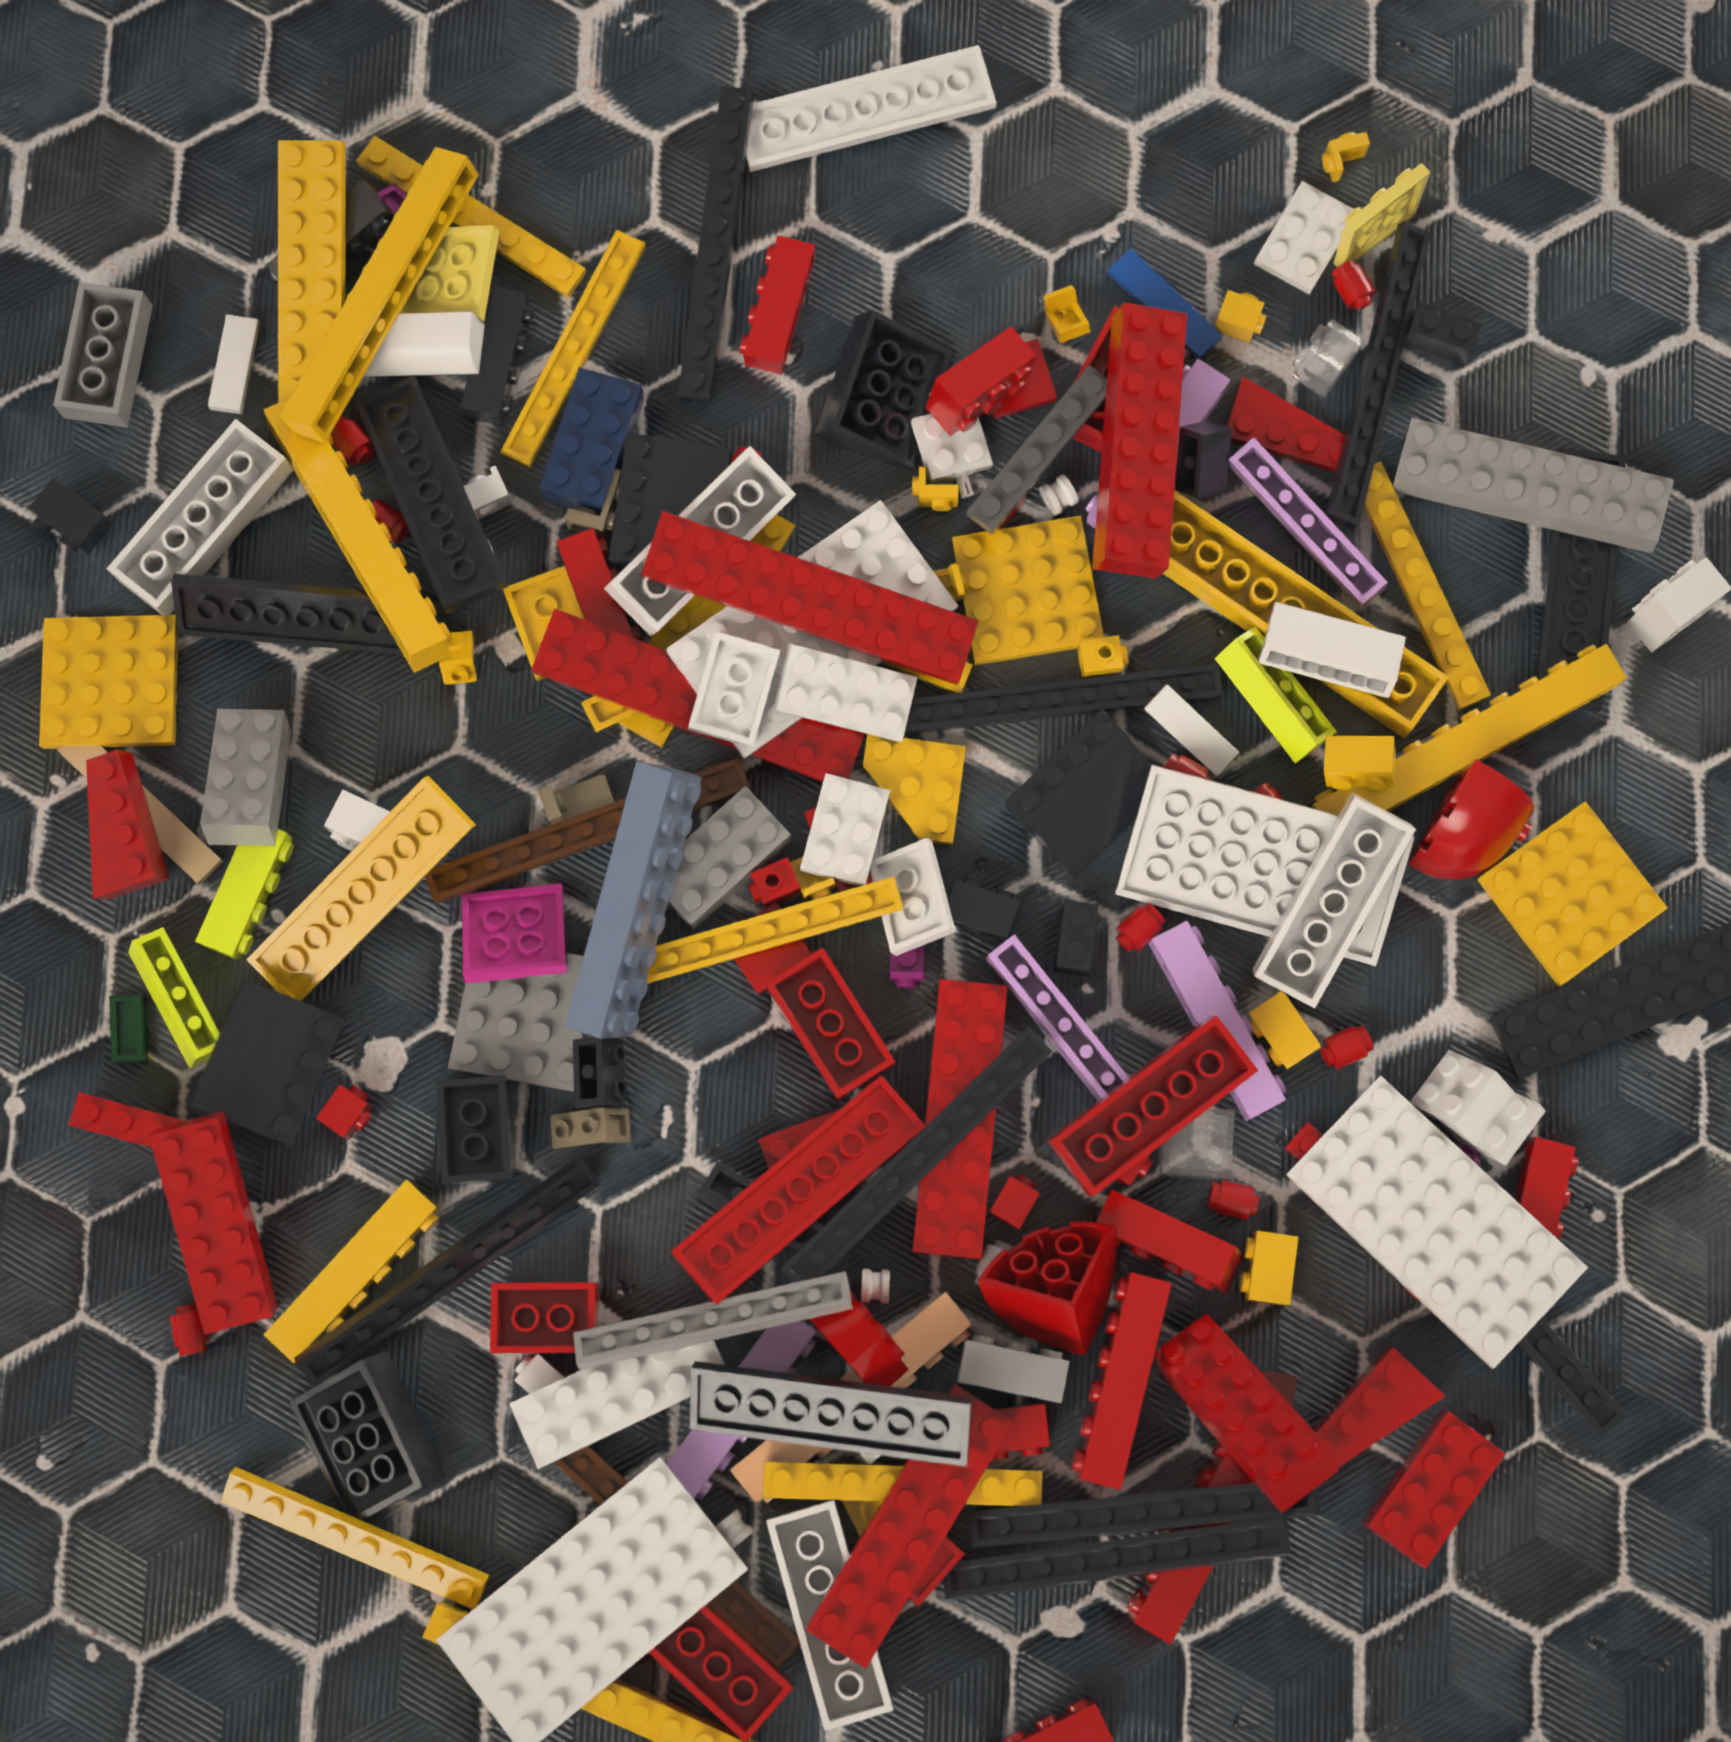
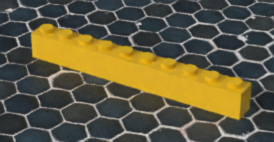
[279,147,479,443]
[264,398,452,673]
[1311,644,1627,815]
[422,1601,758,1742]

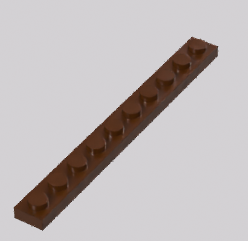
[425,757,751,905]
[520,1431,800,1669]

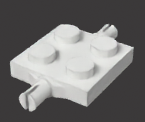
[911,392,993,498]

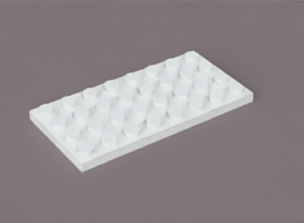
[666,500,959,759]
[1115,764,1415,966]
[1286,1075,1588,1369]
[436,1457,748,1742]

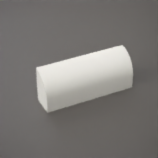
[363,312,484,377]
[1258,602,1406,698]

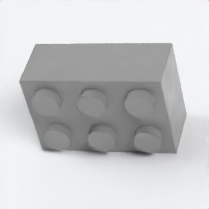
[956,1335,1070,1403]

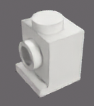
[464,466,513,519]

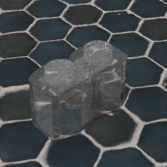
[1292,319,1364,398]

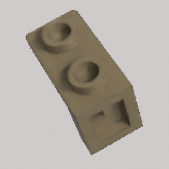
[565,469,622,540]
[538,775,615,825]
[550,1107,631,1149]

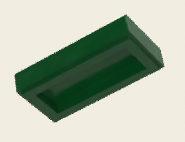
[109,994,148,1064]

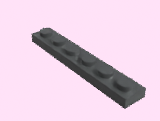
[966,365,1107,535]

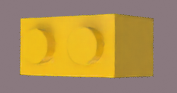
[1324,736,1396,790]
[1249,991,1322,1069]
[1240,1231,1298,1306]

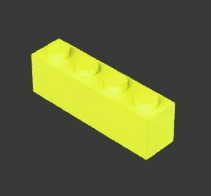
[1215,626,1337,763]
[195,829,294,961]
[128,927,220,1070]

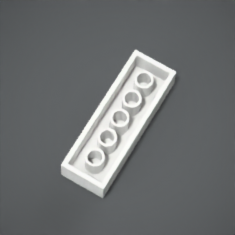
[107,419,293,617]
[604,446,796,636]
[1253,792,1416,1008]
[509,1340,725,1469]
[766,1500,893,1731]

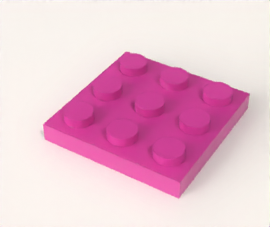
[462,883,567,984]

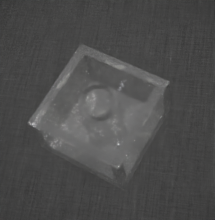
[1158,1108,1235,1181]

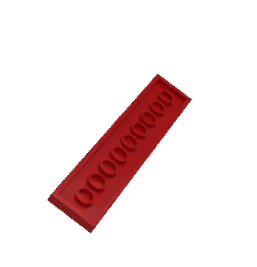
[641,511,978,685]
[531,608,865,782]

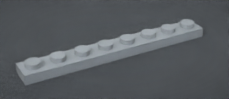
[573,1272,853,1370]

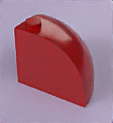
[1408,759,1534,880]
[978,1222,1117,1356]

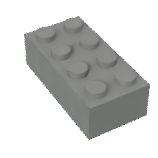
[53,282,153,428]
[200,709,291,846]
[668,786,792,931]

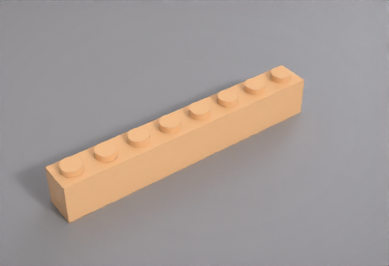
[730,1292,972,1504]

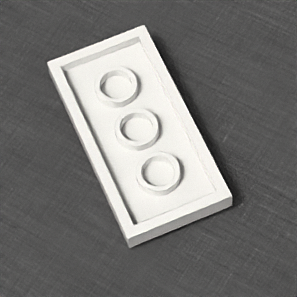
[773,644,918,742]

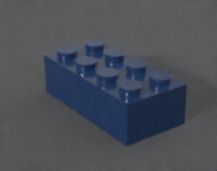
[539,367,645,516]

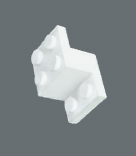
[1410,1050,1546,1165]

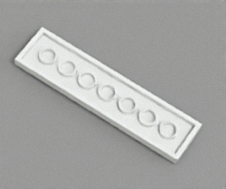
[746,45,996,172]

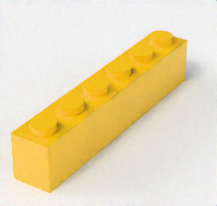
[264,1179,441,1363]

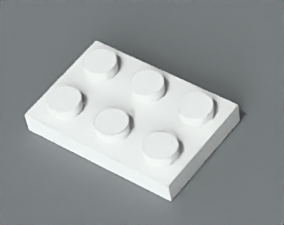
[1254,181,1354,295]
[687,631,780,748]
[800,773,890,887]
[870,838,956,956]

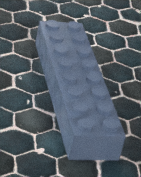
[565,762,702,1039]

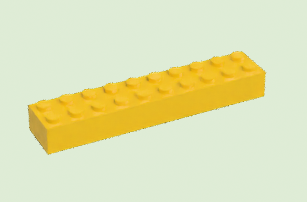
[1163,490,1449,739]

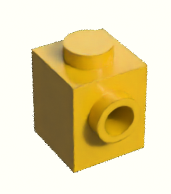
[1215,290,1267,343]
[1077,635,1128,679]

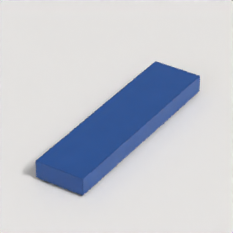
[1107,248,1223,359]

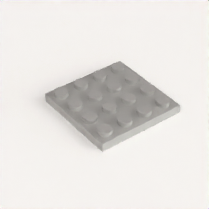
[448,953,593,1092]

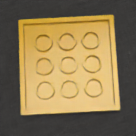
[952,516,1104,666]
[39,615,178,749]
[1477,801,1668,987]

